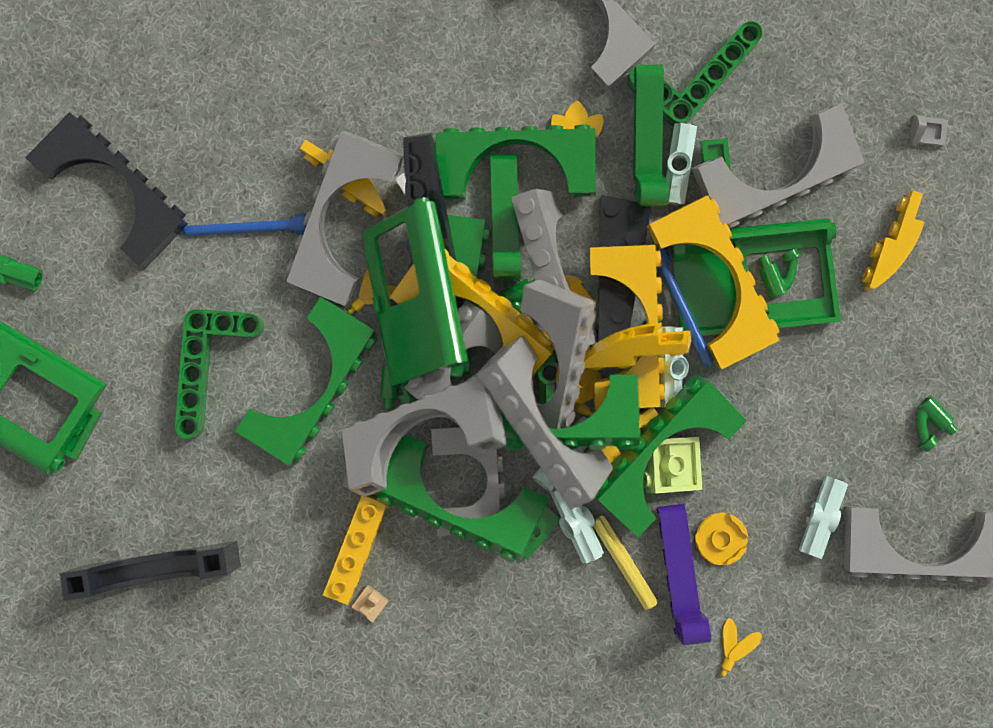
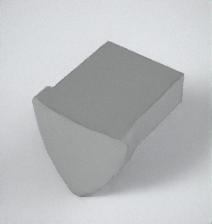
[910,114,948,147]

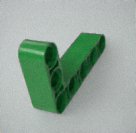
[627,21,763,127]
[633,64,669,206]
[490,154,521,282]
[175,309,265,439]

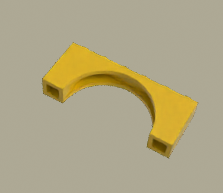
[647,195,780,370]
[589,245,665,409]
[390,249,555,376]

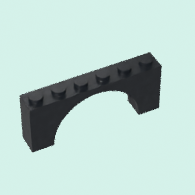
[25,112,188,269]
[59,541,241,601]

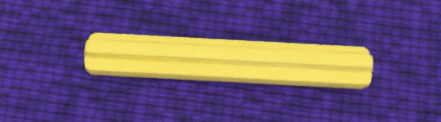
[593,515,658,610]

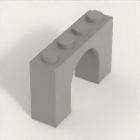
[405,300,503,425]
[431,427,505,536]

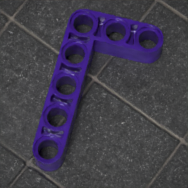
[657,503,711,646]

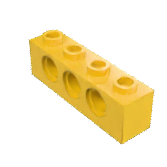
[323,495,388,605]

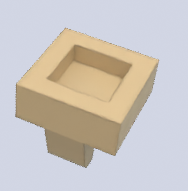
[352,585,389,623]

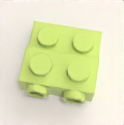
[643,437,702,493]

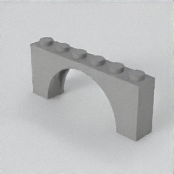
[589,0,655,92]
[691,103,865,228]
[286,131,404,306]
[511,189,598,346]
[520,279,596,429]
[476,335,613,510]
[342,376,506,497]
[843,506,993,582]

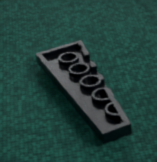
[403,133,456,270]
[598,195,652,342]

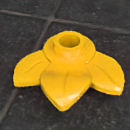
[551,101,604,137]

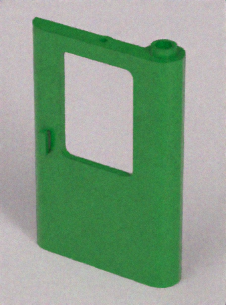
[361,198,468,388]
[671,218,841,336]
[0,321,108,475]

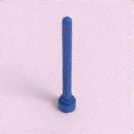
[183,214,306,236]
[656,248,713,366]

